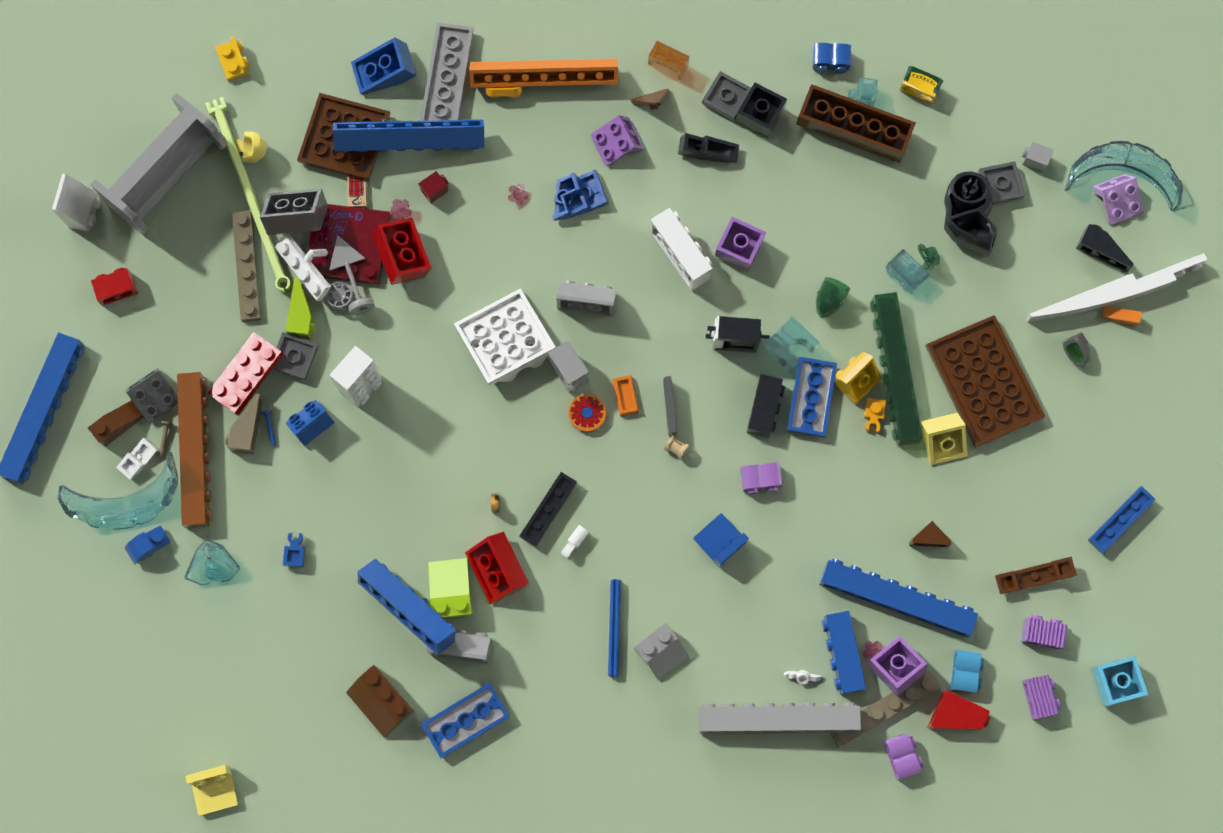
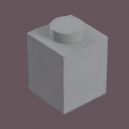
[1022,142,1054,172]

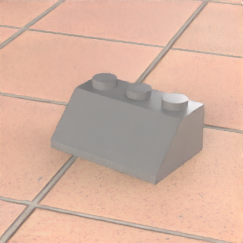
[556,280,616,316]
[426,630,492,663]

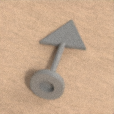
[329,235,375,315]

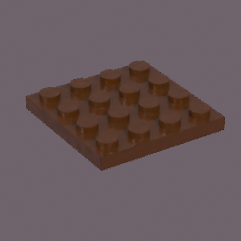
[297,93,391,181]

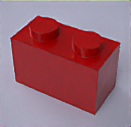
[91,268,138,306]

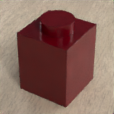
[418,171,449,204]

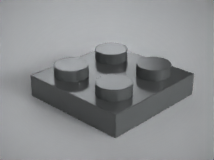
[702,71,751,121]
[978,161,1025,204]
[272,332,319,381]

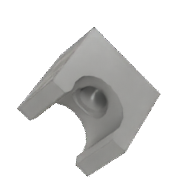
[548,341,589,393]

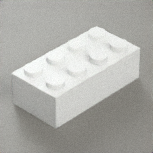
[650,208,713,291]
[329,346,383,407]

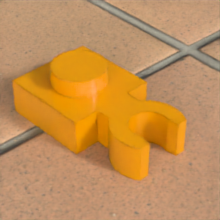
[864,398,886,433]

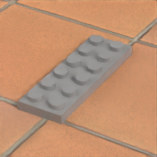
[420,22,474,121]

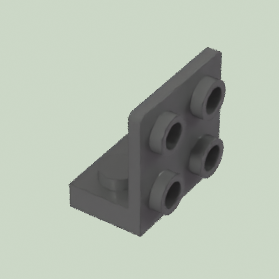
[126,368,178,423]

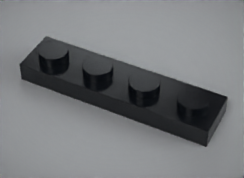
[519,472,577,548]

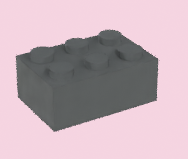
[260,189,328,235]

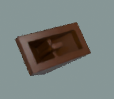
[909,521,951,548]

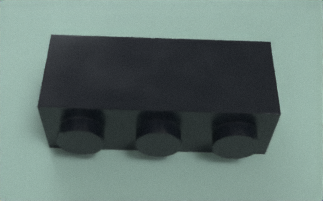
[746,374,785,438]

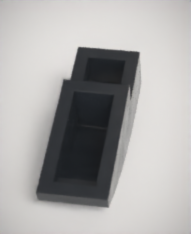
[678,133,739,163]

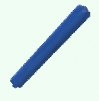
[608,579,621,677]

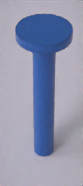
[261,410,276,445]

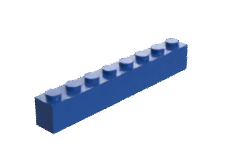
[333,119,484,153]
[0,332,84,485]
[819,559,978,638]

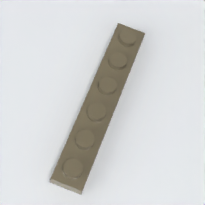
[232,210,261,322]
[830,670,941,748]

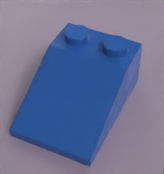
[351,37,417,95]

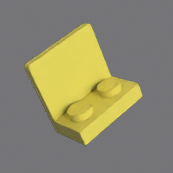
[185,765,238,815]

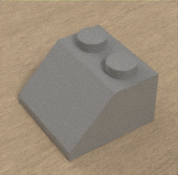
[634,623,689,680]

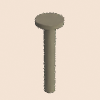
[159,421,173,457]

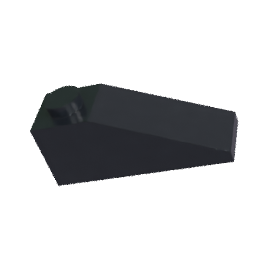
[1076,223,1134,273]

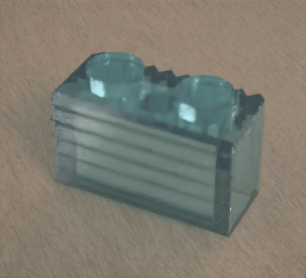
[886,249,930,294]

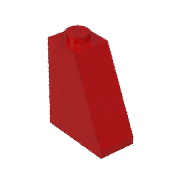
[927,690,991,730]

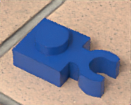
[283,533,305,567]

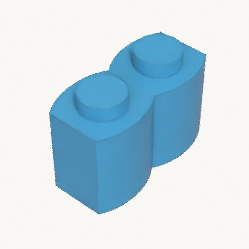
[950,650,984,693]

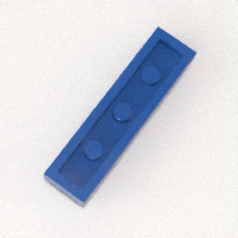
[1088,486,1156,554]

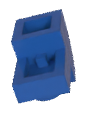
[125,526,170,565]

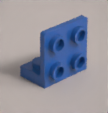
[693,513,749,567]

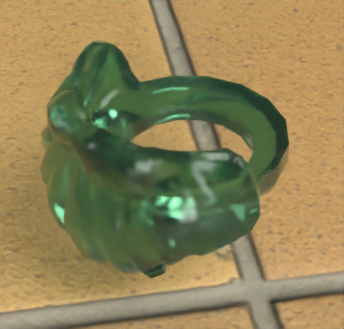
[917,243,941,271]

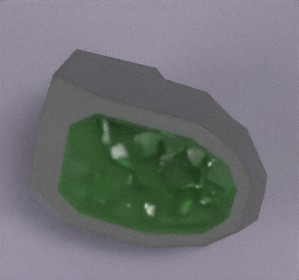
[1062,332,1090,366]

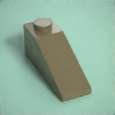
[225,393,263,454]

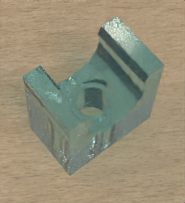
[764,316,820,374]

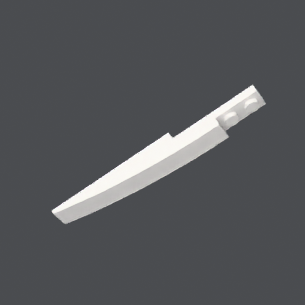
[1026,253,1207,322]

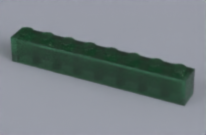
[870,292,923,446]

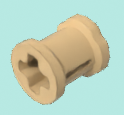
[664,435,689,459]

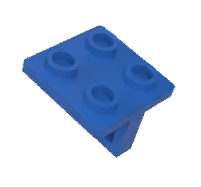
[286,400,335,446]

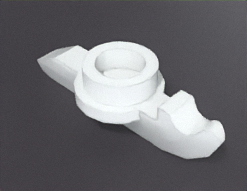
[784,670,822,685]

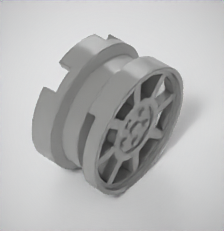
[326,282,354,311]

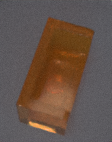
[648,41,690,80]

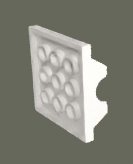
[454,288,556,386]

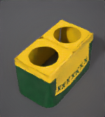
[900,66,943,104]

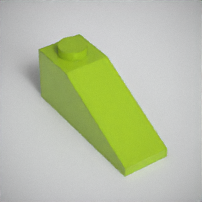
[285,277,316,339]

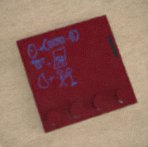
[307,204,391,285]

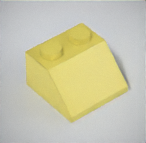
[921,413,968,465]

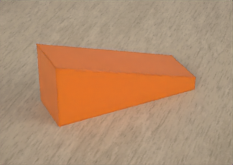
[1101,306,1142,327]

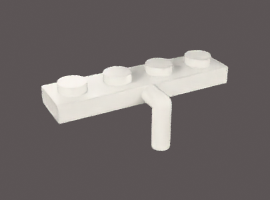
[275,234,331,301]

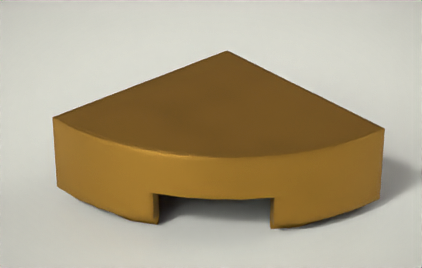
[491,493,500,513]

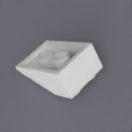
[52,174,101,232]

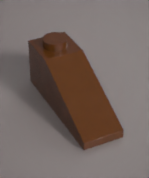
[88,400,144,447]

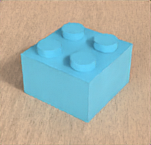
[1091,656,1148,706]

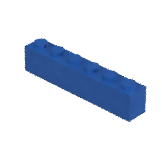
[357,559,455,655]

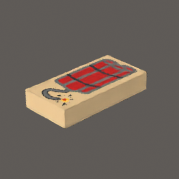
[347,175,367,208]

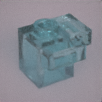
[847,77,878,106]

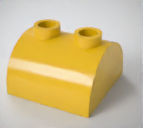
[835,352,882,405]

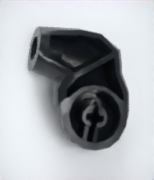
[944,171,998,256]

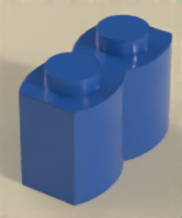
[813,43,851,73]

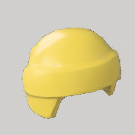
[237,131,267,164]

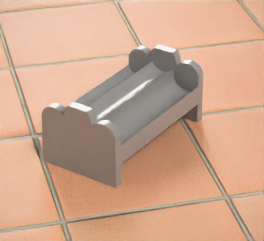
[90,93,228,236]

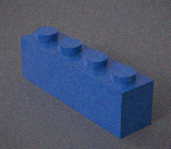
[822,611,866,695]

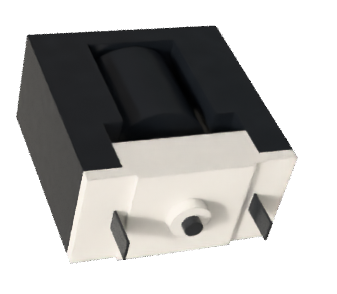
[705,316,770,353]

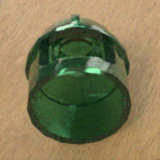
[816,277,850,318]

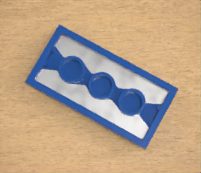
[787,357,837,438]
[421,682,510,759]

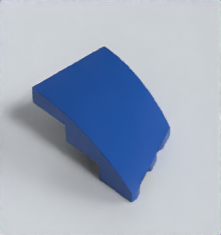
[552,169,609,221]

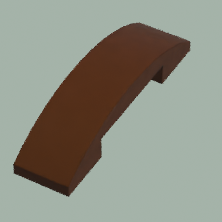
[995,556,1077,595]

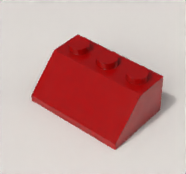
[465,532,529,605]

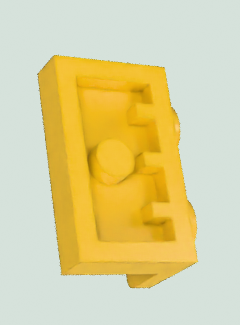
[215,36,250,82]

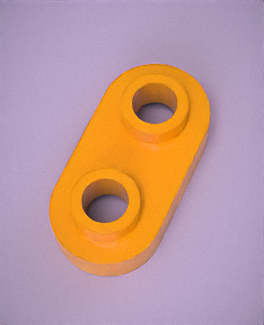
[485,86,522,98]

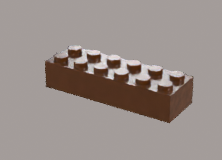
[796,84,916,163]

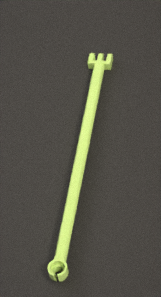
[205,97,291,292]

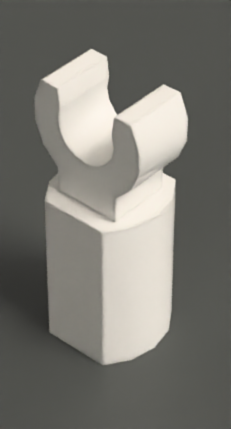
[561,525,589,559]

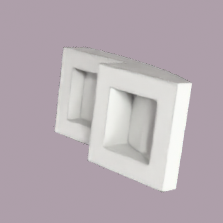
[116,438,160,480]

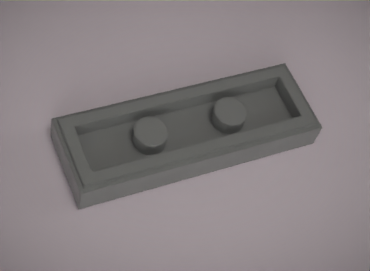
[663,376,677,437]

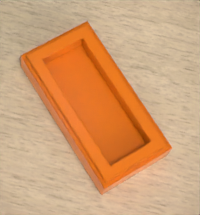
[612,375,639,416]

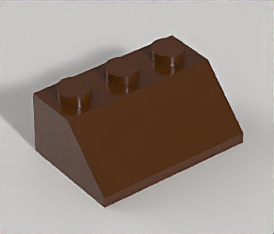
[346,665,414,738]

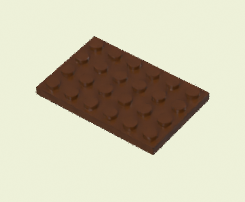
[925,315,1045,448]

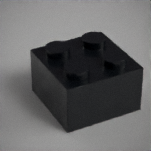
[736,82,787,137]

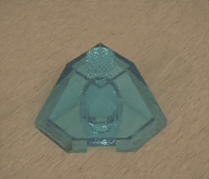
[185,538,240,586]

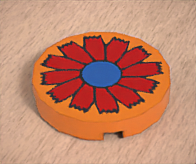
[568,394,606,433]

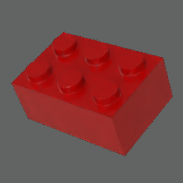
[372,217,432,285]

